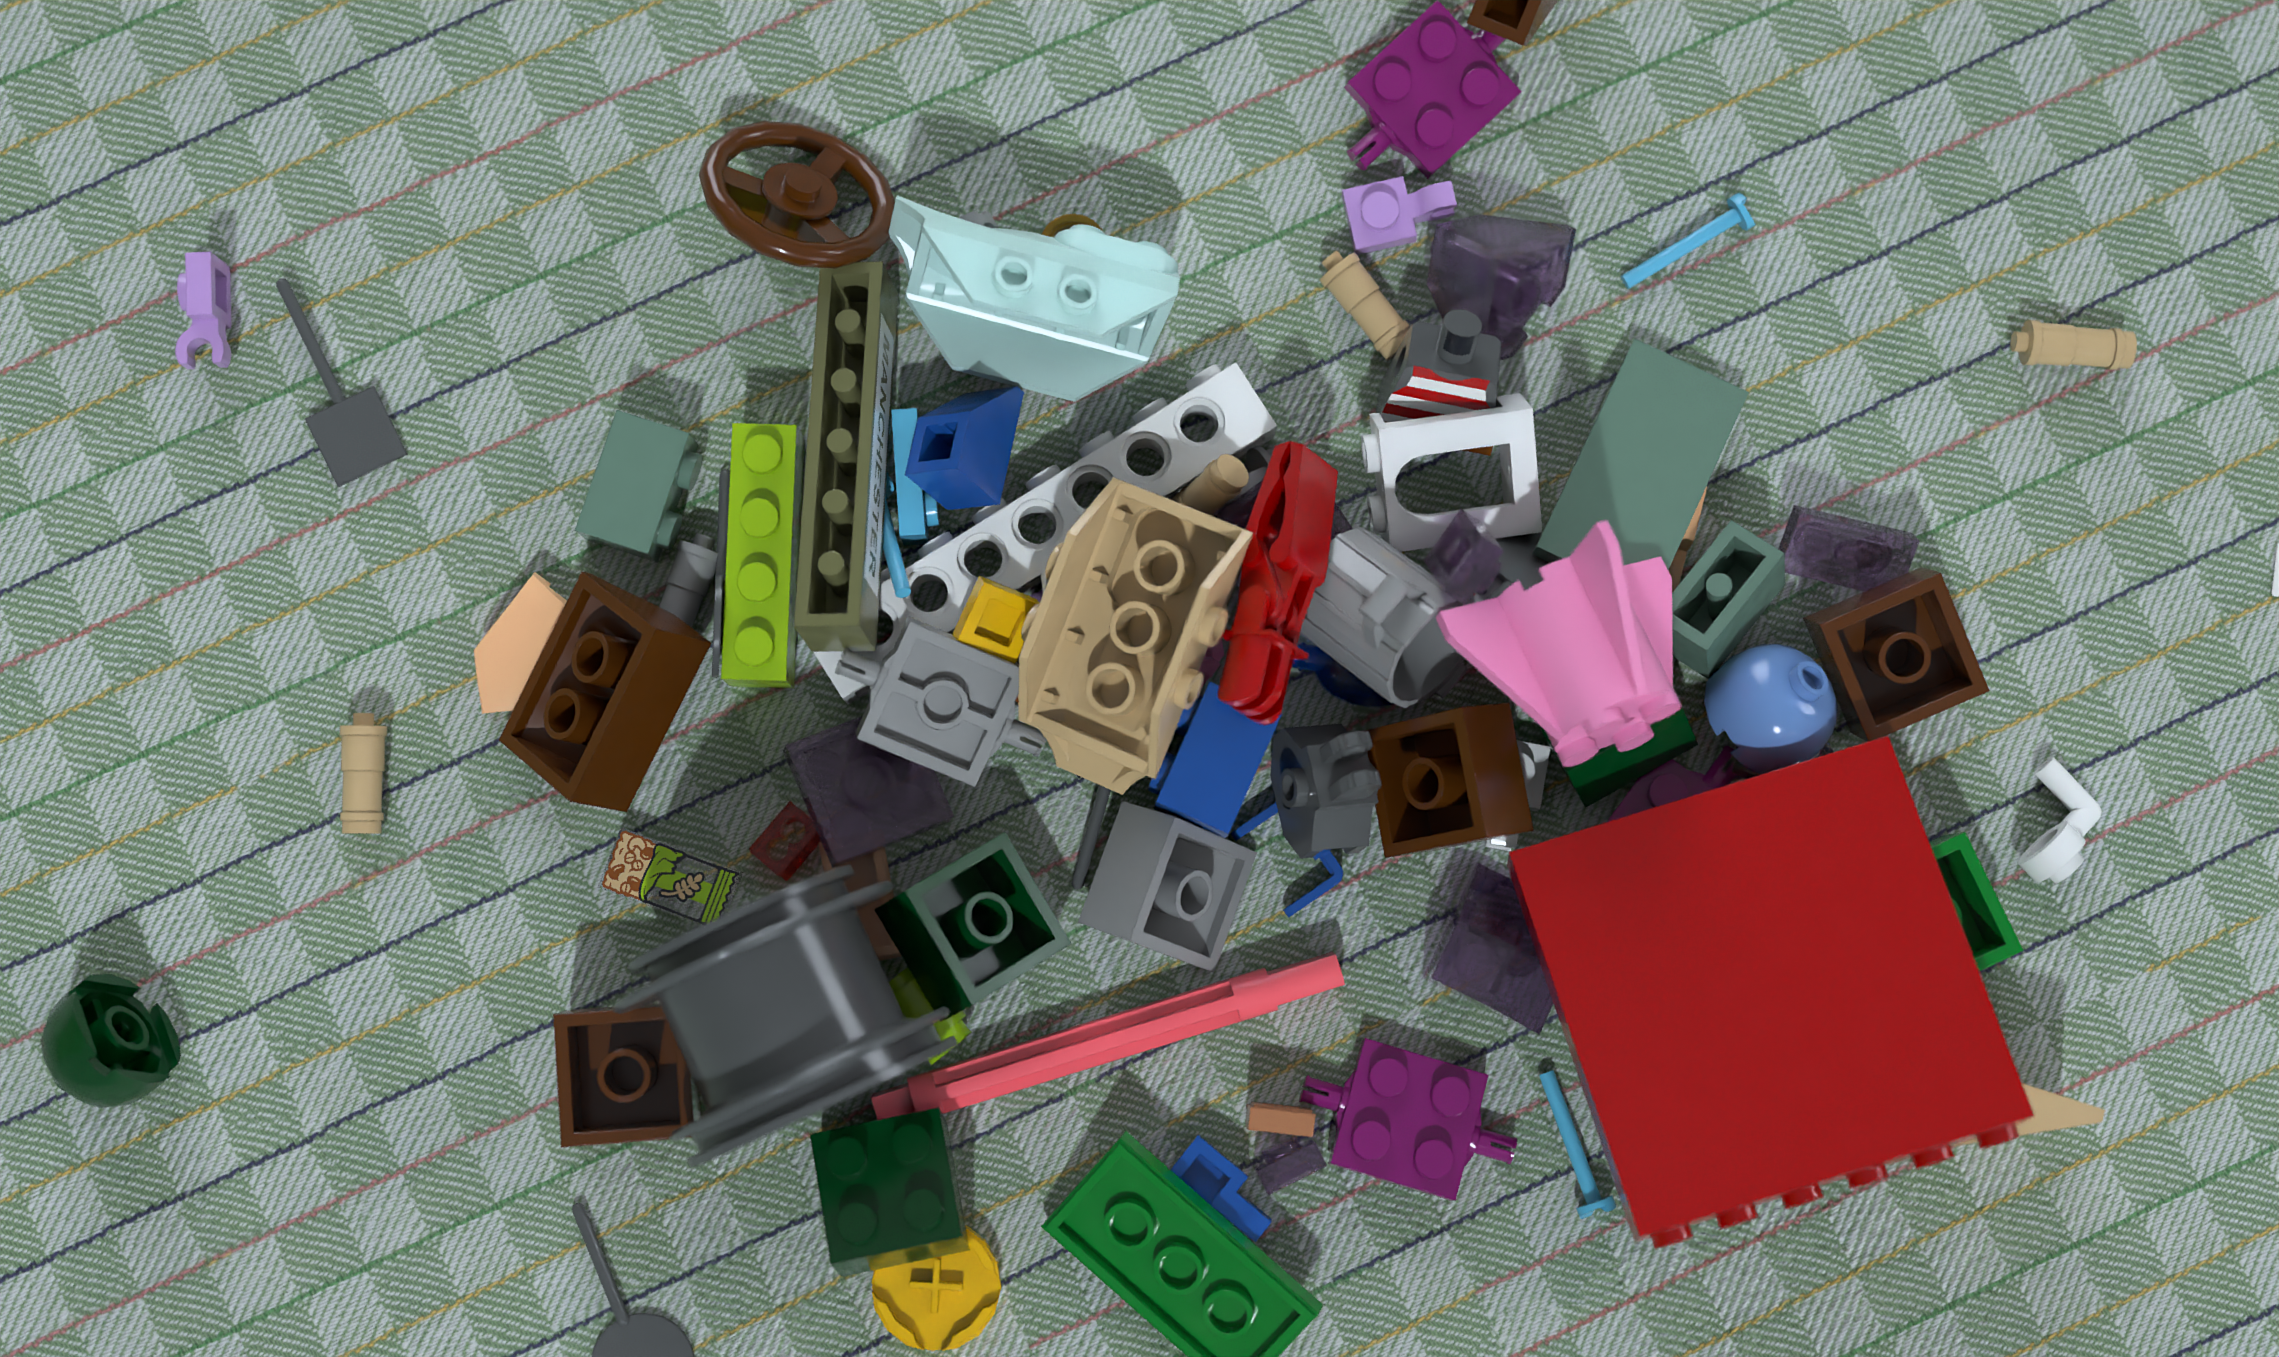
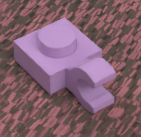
[1342,176,1457,255]
[175,252,231,369]

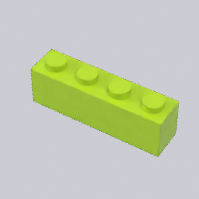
[721,423,805,689]

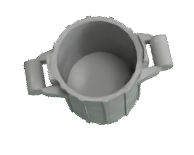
[1300,523,1472,708]

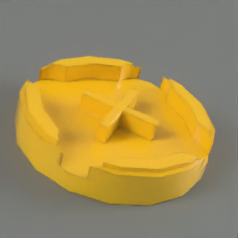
[872,1225,1002,1351]

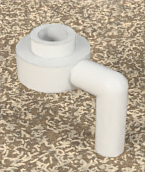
[2018,757,2101,884]

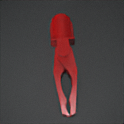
[1217,441,1338,725]

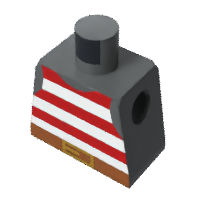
[1376,309,1501,456]

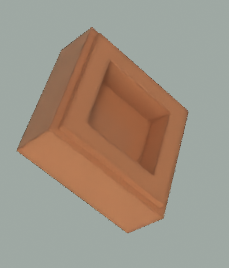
[1245,1101,1316,1137]

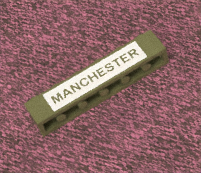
[794,261,898,652]

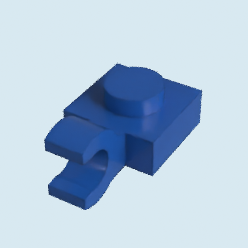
[1170,1135,1272,1242]

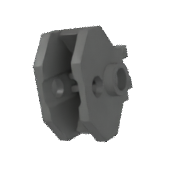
[1270,724,1382,859]

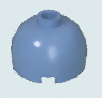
[1704,644,1838,774]

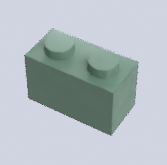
[575,410,703,563]
[1672,520,1785,679]

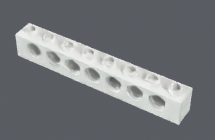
[813,362,1277,705]

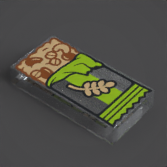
[598,827,744,926]

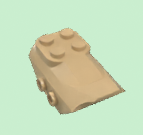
[1018,477,1253,795]

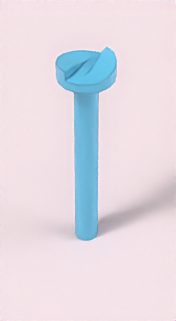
[1621,193,1755,289]
[882,471,911,598]
[1539,1070,1616,1219]

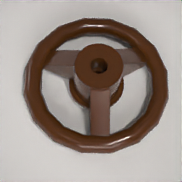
[699,121,895,269]

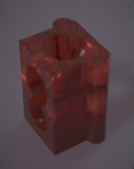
[749,800,828,881]

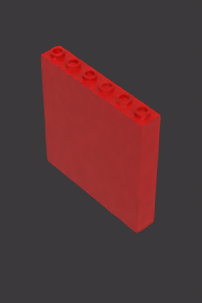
[1507,736,2035,1249]

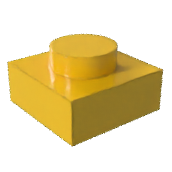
[952,576,1040,663]

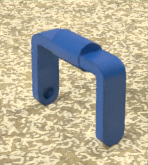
[1230,802,1343,918]

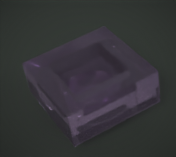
[1253,1135,1327,1195]

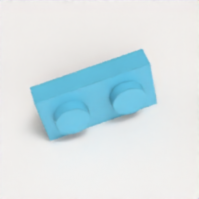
[891,408,939,546]

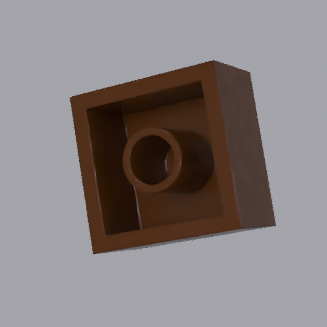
[1803,567,1989,742]
[1364,703,1534,858]
[553,1003,701,1148]

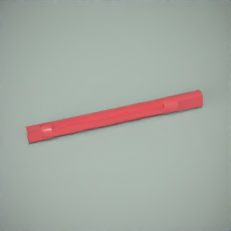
[871,952,1345,1120]

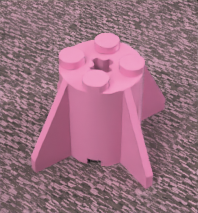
[1435,520,1681,767]

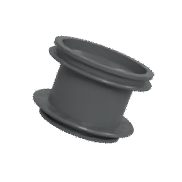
[613,865,958,1169]

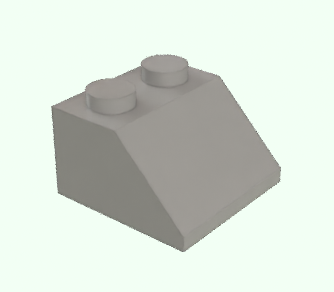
[1078,801,1257,973]

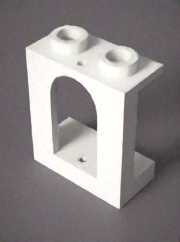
[1361,393,1542,552]

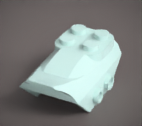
[888,195,1180,402]

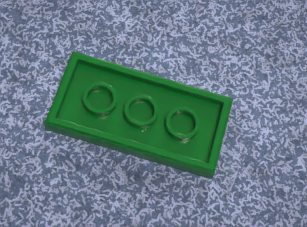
[1041,1130,1323,1357]

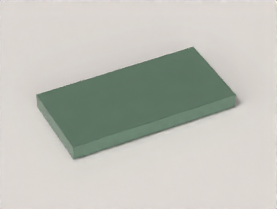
[1532,339,1749,570]

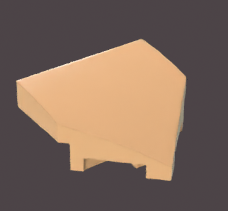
[474,572,567,714]

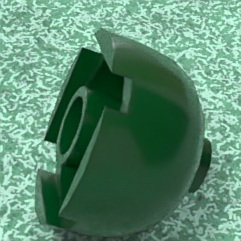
[41,974,181,1108]

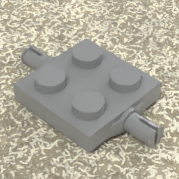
[835,616,1046,787]

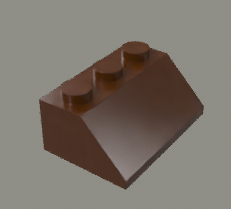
[499,571,711,812]

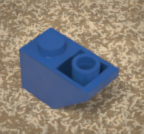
[905,386,1024,510]

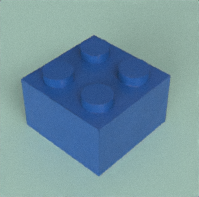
[1148,682,1282,838]

